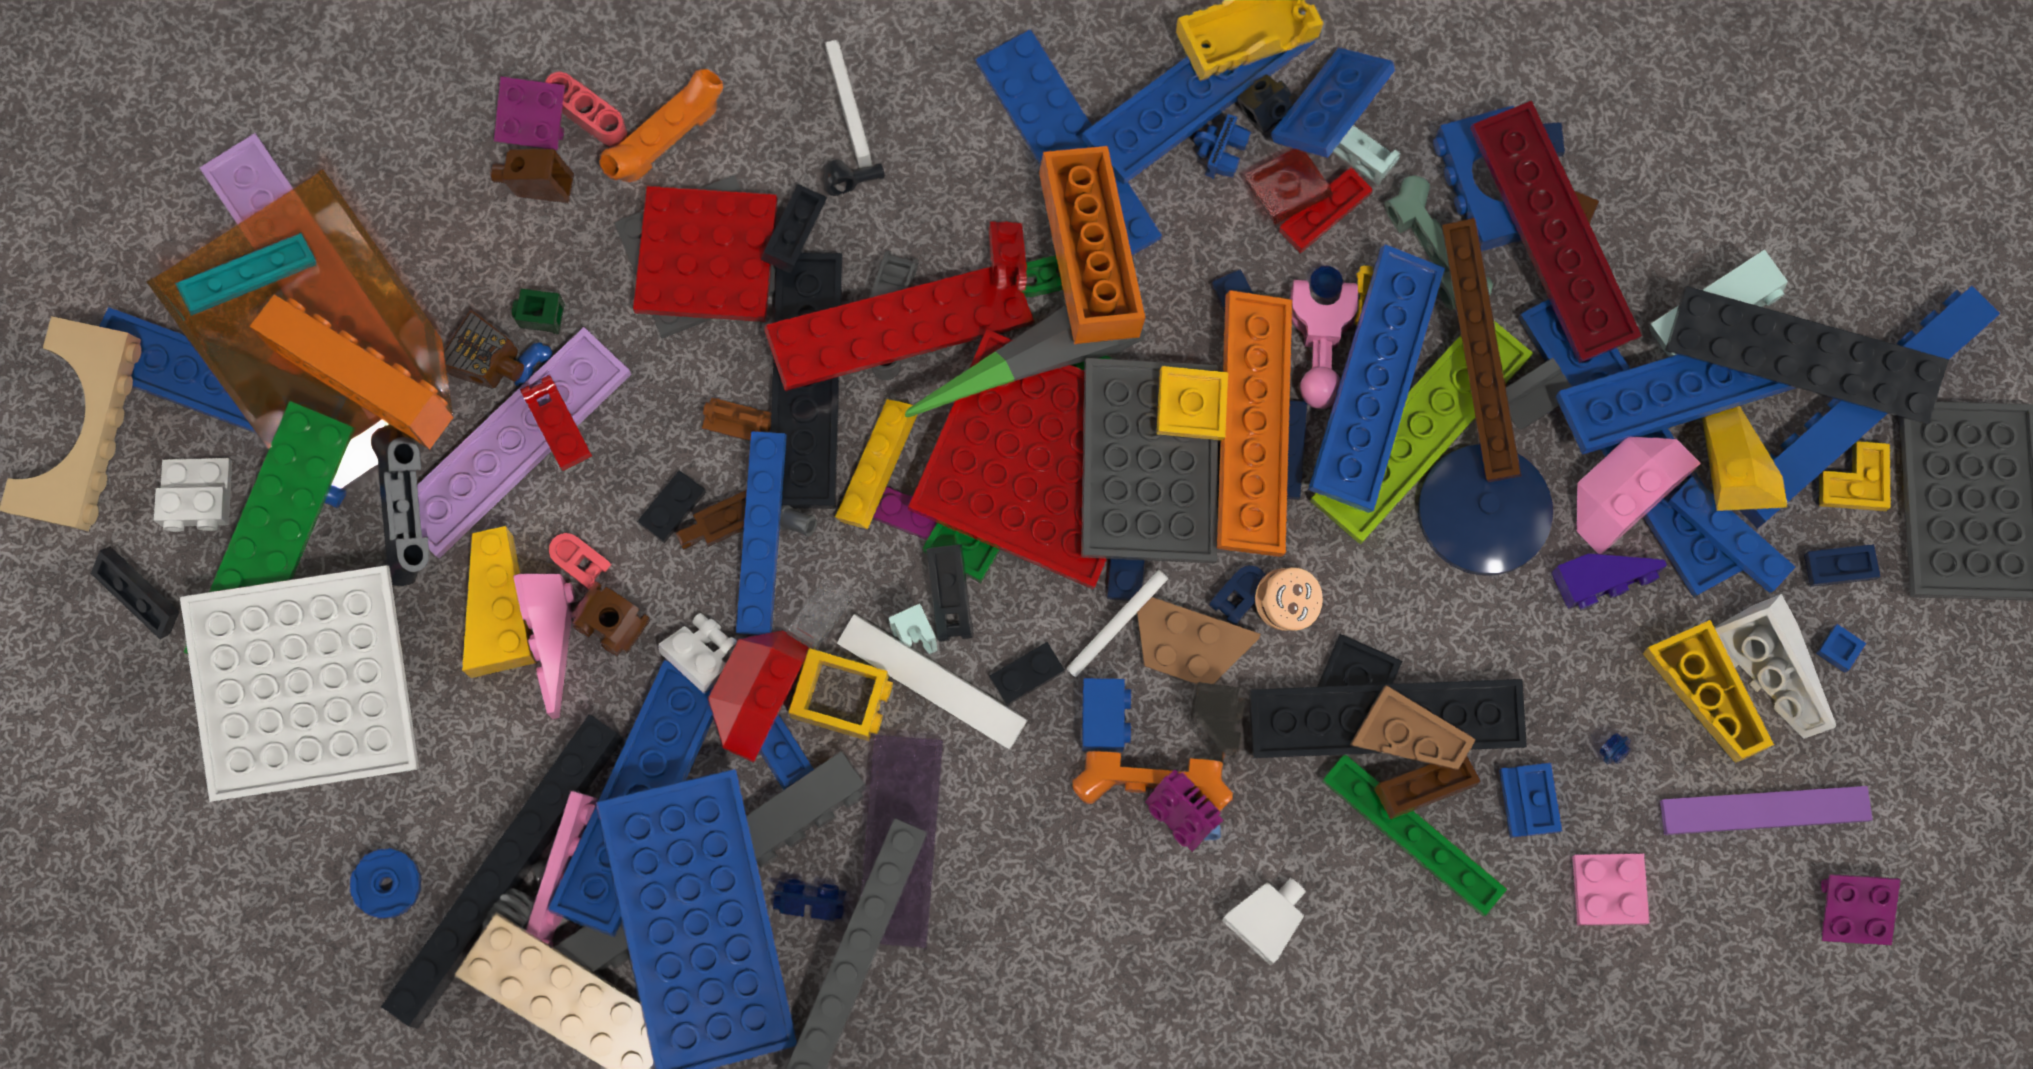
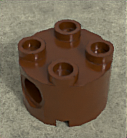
[571,582,651,657]

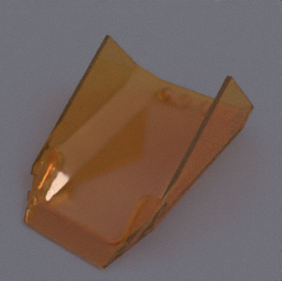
[146,169,453,488]

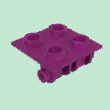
[494,76,565,150]
[1145,769,1224,852]
[1821,874,1901,945]

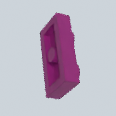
[872,487,937,540]

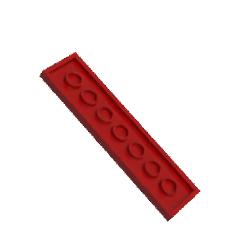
[764,266,1034,391]

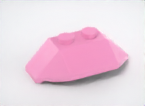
[1577,437,1701,554]

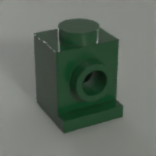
[512,289,565,334]

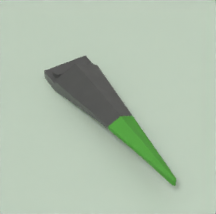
[905,306,1145,417]

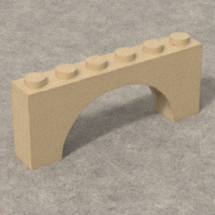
[0,316,141,531]

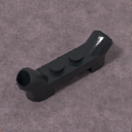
[370,429,429,586]

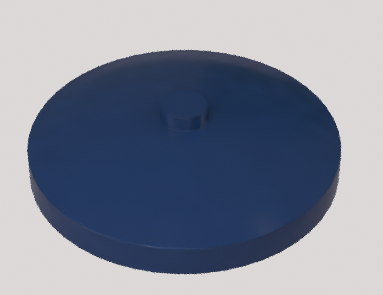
[1418,444,1553,576]

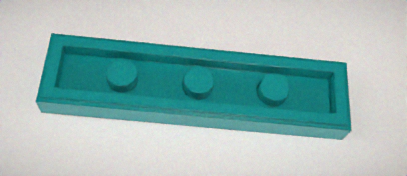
[175,233,316,316]

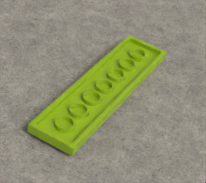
[1310,321,1533,545]

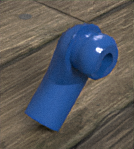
[515,342,552,386]

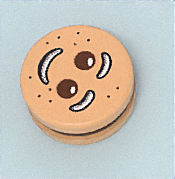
[1255,568,1323,631]

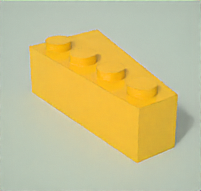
[462,526,537,678]
[1643,620,1774,763]

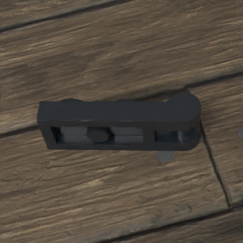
[927,544,974,642]

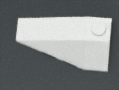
[1715,594,1836,739]

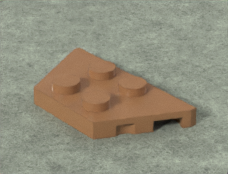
[1136,592,1261,688]

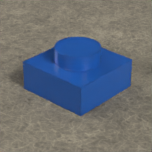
[1816,624,1866,673]

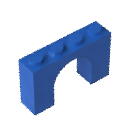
[1433,105,1521,251]

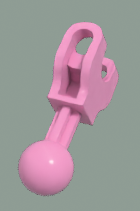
[1290,280,1358,409]

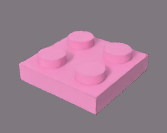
[1572,854,1650,926]

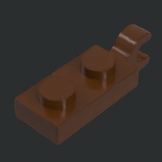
[676,490,747,550]

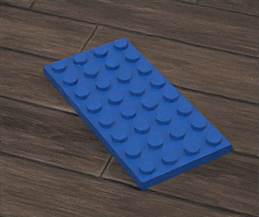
[596,769,797,1069]

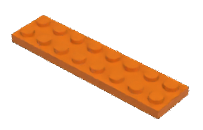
[1217,290,1292,557]

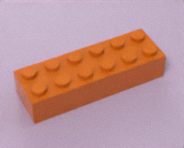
[1039,146,1146,344]
[250,294,454,450]

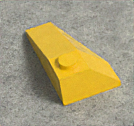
[1702,406,1787,511]

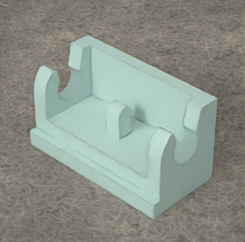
[1333,125,1400,185]
[889,604,938,654]

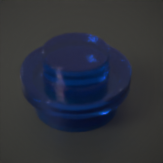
[1310,266,1343,298]
[1599,733,1631,765]

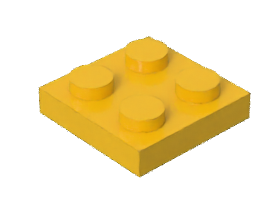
[1156,366,1228,441]

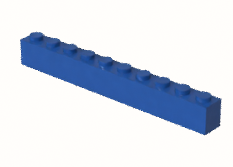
[1739,286,2000,529]

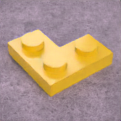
[1819,441,1891,511]

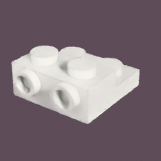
[154,458,232,532]

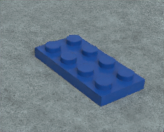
[1271,47,1395,158]

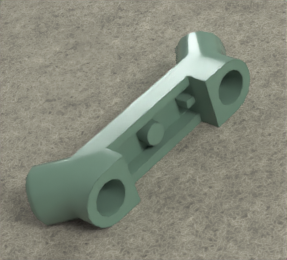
[1384,175,1493,310]

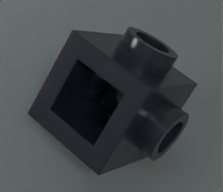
[1237,74,1292,133]

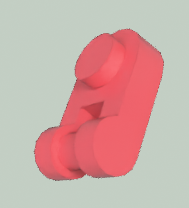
[549,533,612,590]

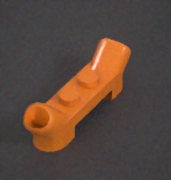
[599,69,724,182]
[1072,751,1233,811]

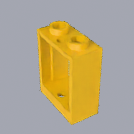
[788,648,893,741]

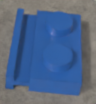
[1499,763,1562,838]

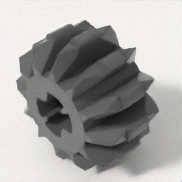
[481,888,535,934]

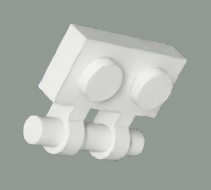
[659,613,738,693]

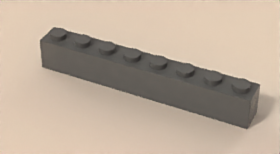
[786,818,928,1069]

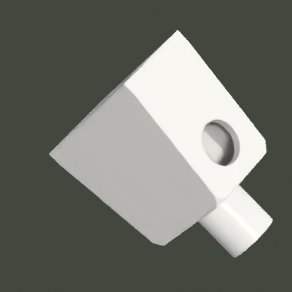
[1221,878,1306,966]

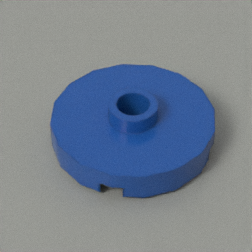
[350,849,421,919]

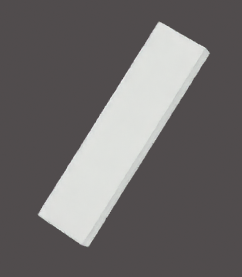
[826,40,871,170]

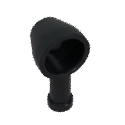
[824,160,885,197]

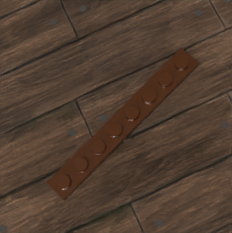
[1442,218,1522,483]

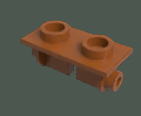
[702,397,771,441]

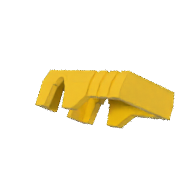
[1176,0,1324,81]

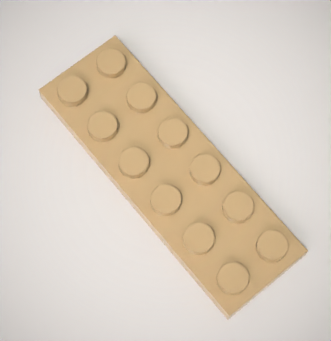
[455,912,653,1069]

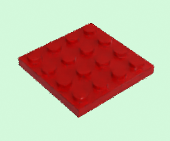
[633,186,778,322]

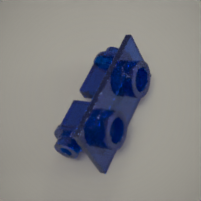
[773,878,847,922]

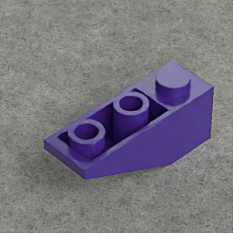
[1551,553,1667,611]

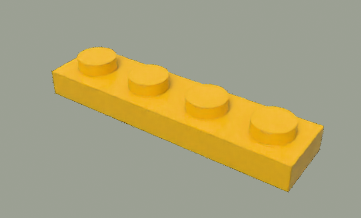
[835,399,918,529]

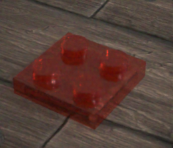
[1244,148,1332,225]

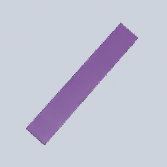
[1660,786,1873,835]

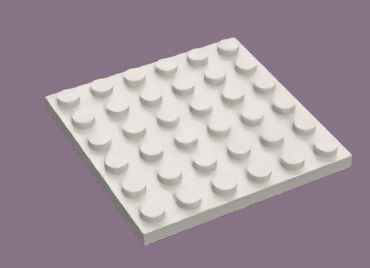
[180,565,419,802]

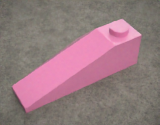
[514,574,576,719]

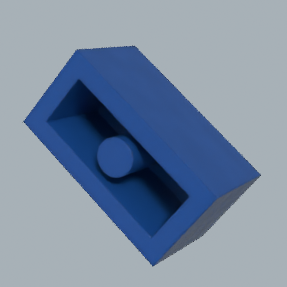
[1082,678,1131,752]

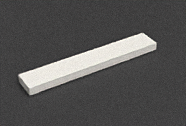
[837,614,1028,750]

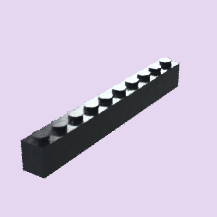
[381,714,623,1029]

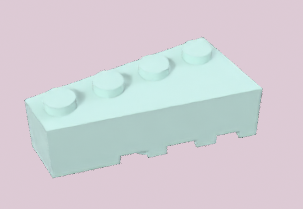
[1649,250,1788,357]

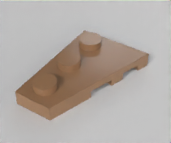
[1350,686,1476,770]

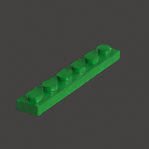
[1322,755,1507,917]

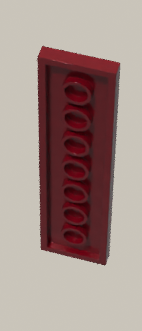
[1470,101,1642,363]

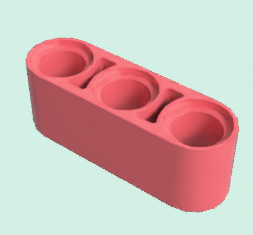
[545,72,627,147]

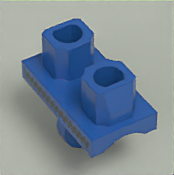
[1193,114,1251,179]

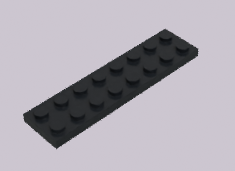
[771,253,843,509]
[1665,286,1949,424]
[1249,679,1527,759]

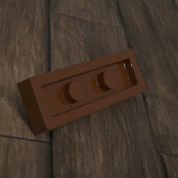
[1375,756,1481,819]

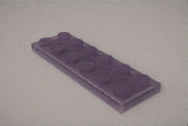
[861,735,943,949]

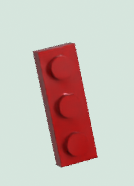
[1279,167,1373,254]

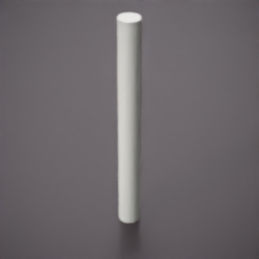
[1066,570,1169,677]

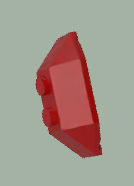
[708,630,813,763]

